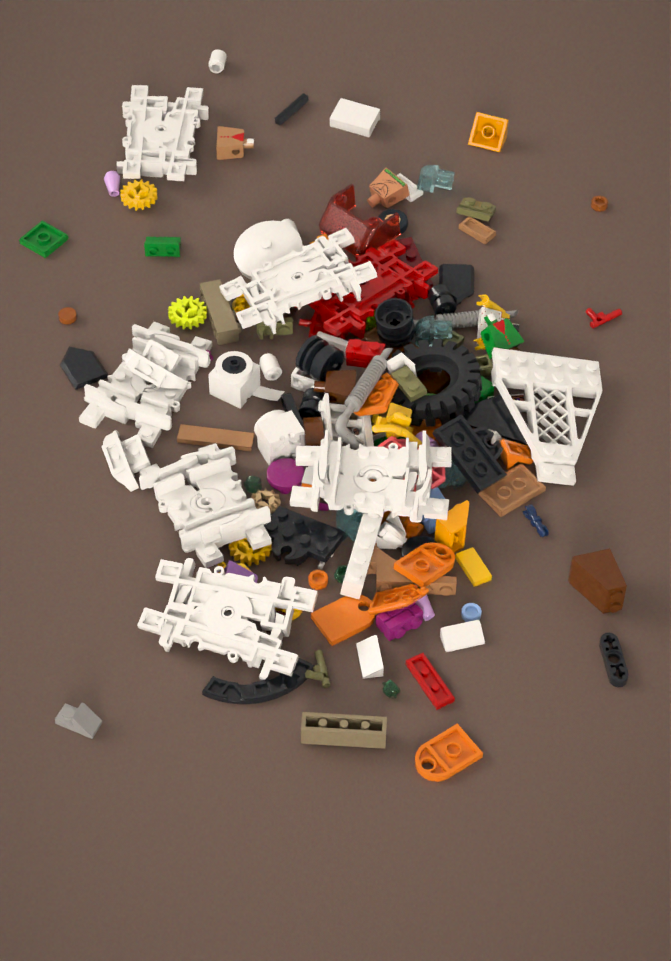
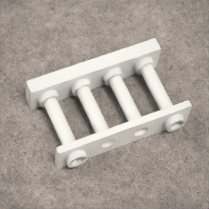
[318,393,374,450]

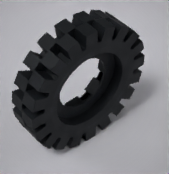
[380,339,482,427]

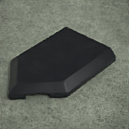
[439,264,474,306]
[60,346,108,390]

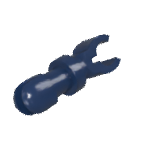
[523,504,549,537]

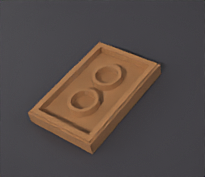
[478,463,546,517]

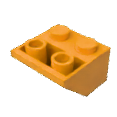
[434,500,470,554]

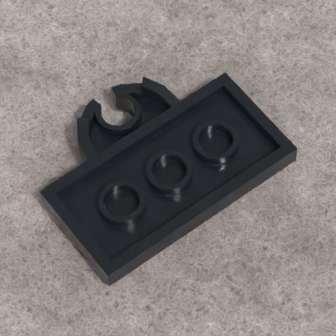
[432,415,507,494]
[264,506,346,566]

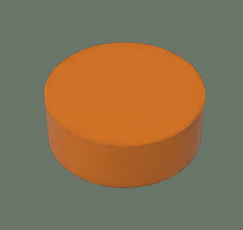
[308,570,328,590]

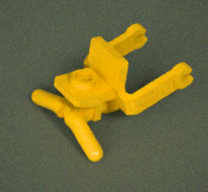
[371,403,422,447]

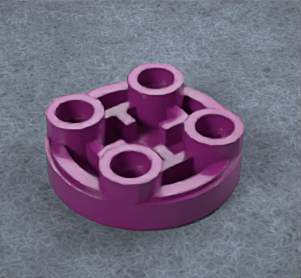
[267,458,305,494]

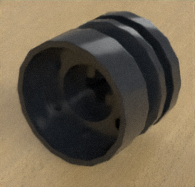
[375,298,415,347]
[295,335,344,382]

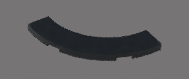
[202,658,315,704]

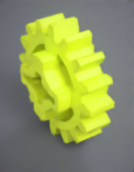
[168,296,207,330]

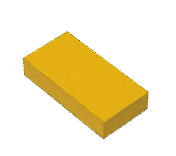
[455,547,492,587]

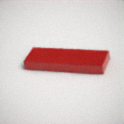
[405,653,455,710]

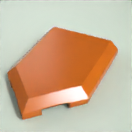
[354,372,399,416]
[368,584,429,615]

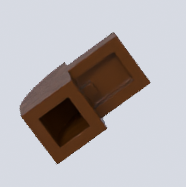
[303,417,324,446]

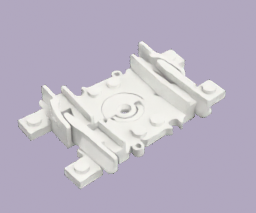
[116,85,209,181]
[219,228,377,334]
[79,322,212,448]
[290,430,451,522]
[139,443,272,568]
[137,558,318,681]

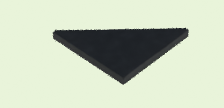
[450,394,528,445]

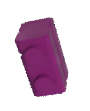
[376,602,423,641]

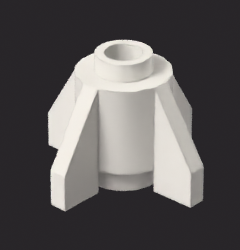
[375,512,407,549]

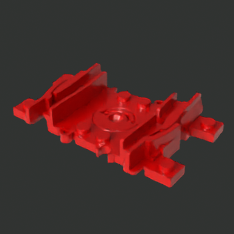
[294,239,438,339]

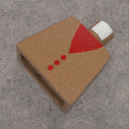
[216,126,254,160]

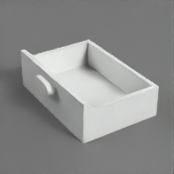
[330,98,380,137]

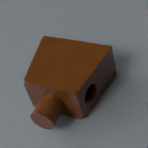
[314,370,357,405]

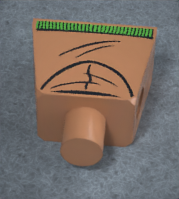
[367,167,410,208]

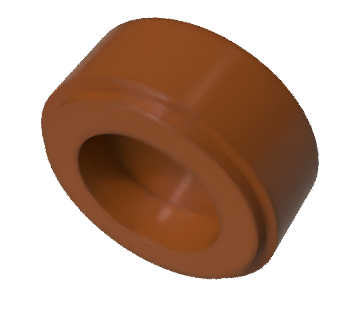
[591,196,608,212]
[58,307,77,325]

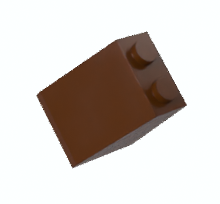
[568,548,627,614]

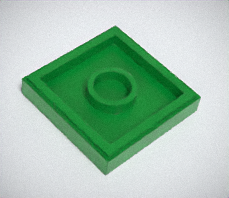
[19,220,69,258]

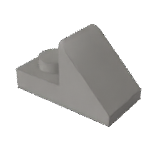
[55,703,103,739]

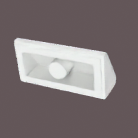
[440,620,485,652]
[356,635,384,679]

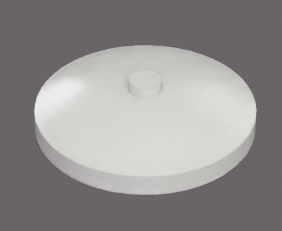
[234,221,303,280]

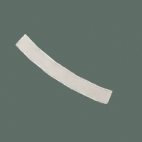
[252,386,285,401]

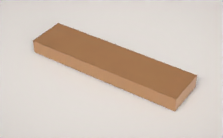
[177,424,255,451]

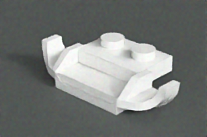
[125,339,188,389]
[102,430,151,492]

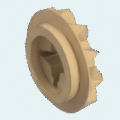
[251,488,281,514]

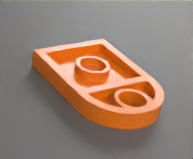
[393,543,455,587]
[311,595,375,646]
[415,723,483,782]

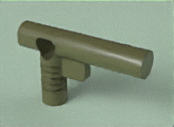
[305,650,331,688]

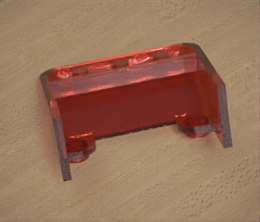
[319,184,400,256]

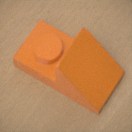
[501,439,533,470]

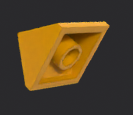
[468,112,509,152]

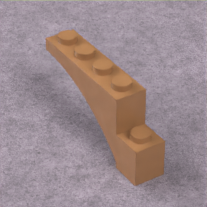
[367,543,457,596]

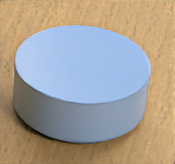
[461,603,482,622]

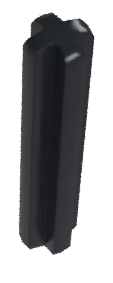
[275,93,309,125]

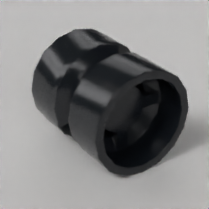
[428,284,457,315]
[298,388,325,420]

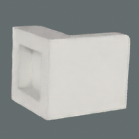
[387,353,417,377]

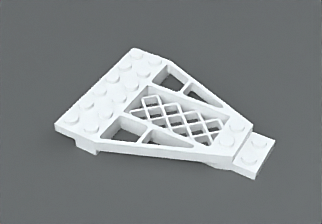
[491,348,603,486]

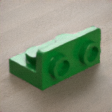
[144,237,181,257]

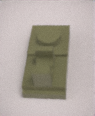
[256,317,293,340]

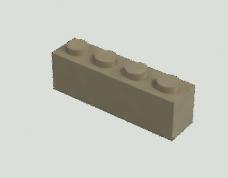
[199,279,241,345]
[301,712,387,749]

